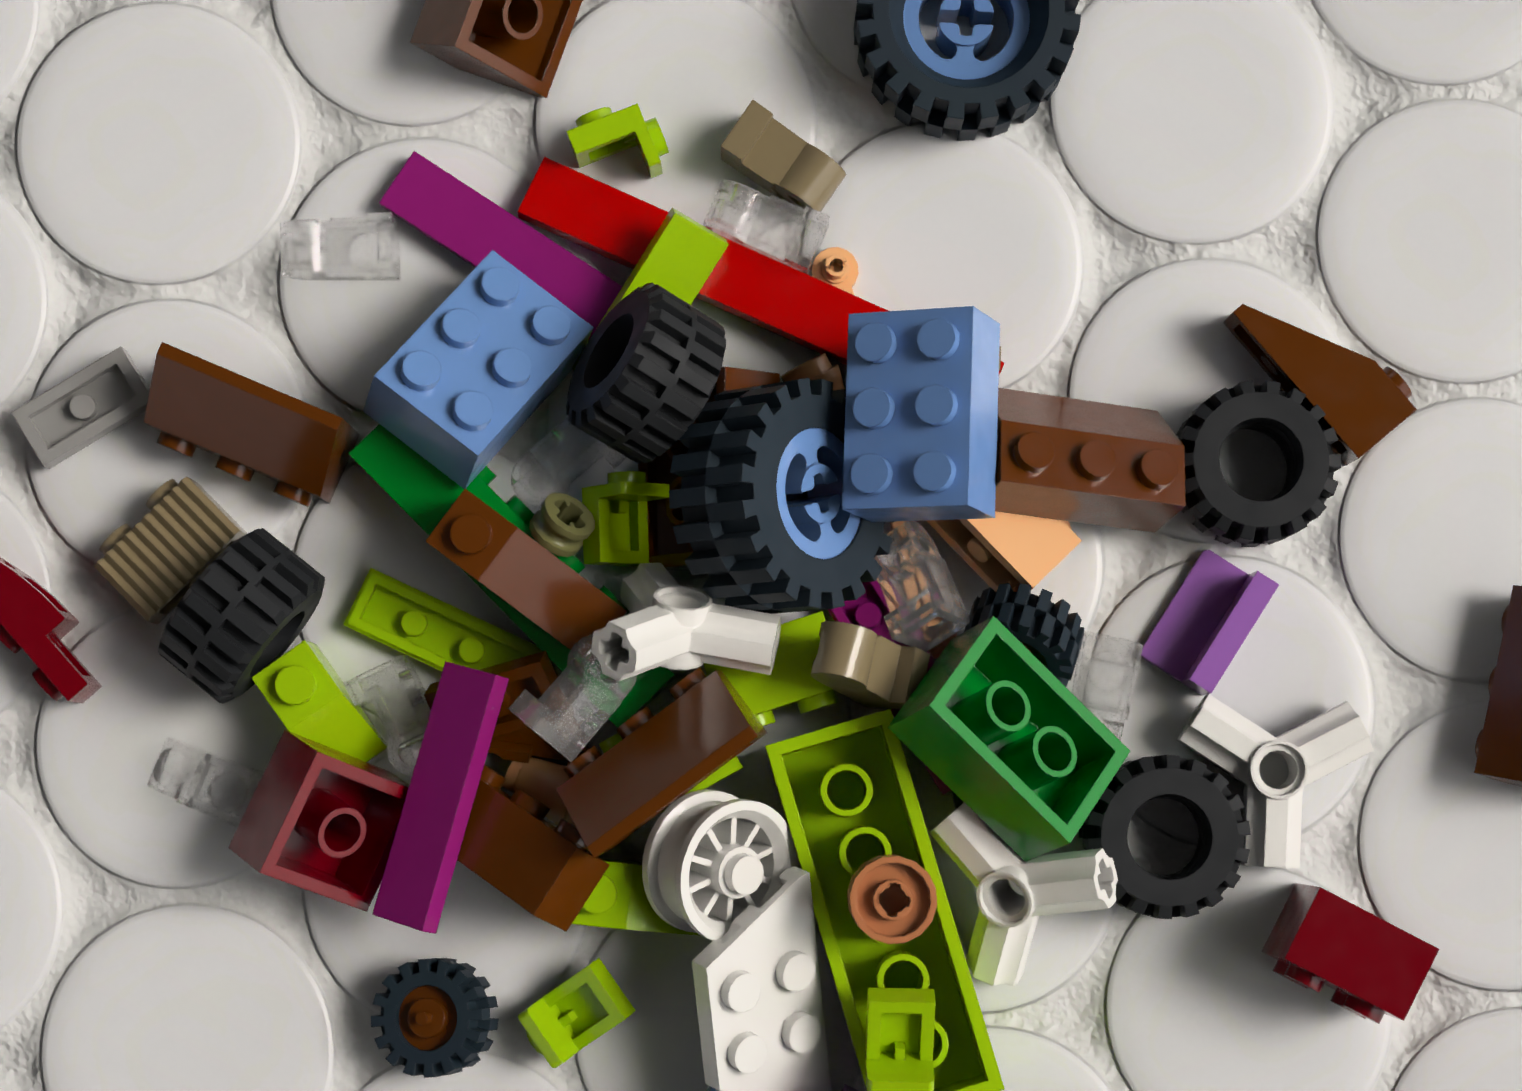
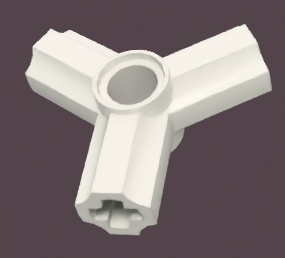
[591,563,781,682]
[1176,694,1374,868]
[930,803,1118,986]

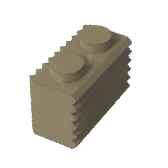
[94,477,248,624]

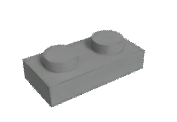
[11,346,150,469]

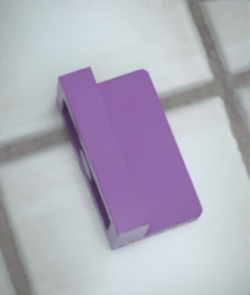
[1139,550,1279,696]

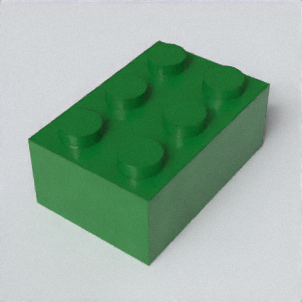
[887,616,1130,862]

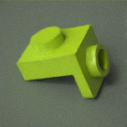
[566,103,669,178]
[582,471,670,567]
[518,958,636,1068]
[865,988,936,1091]

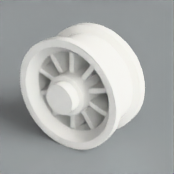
[642,789,797,941]

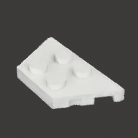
[692,866,831,1091]

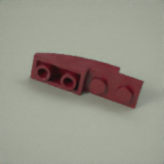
[0,557,102,703]

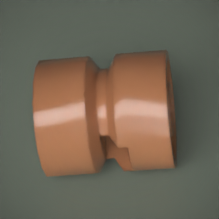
[847,854,937,944]

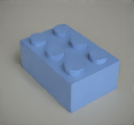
[363,250,594,489]
[842,306,1000,522]

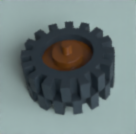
[964,583,1085,687]
[371,958,499,1078]

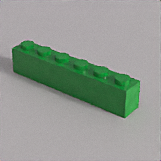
[349,424,676,728]

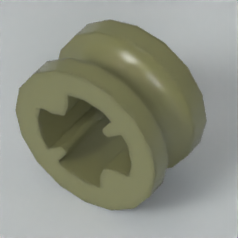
[529,492,595,557]

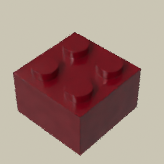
[228,730,409,912]
[1261,883,1439,1024]

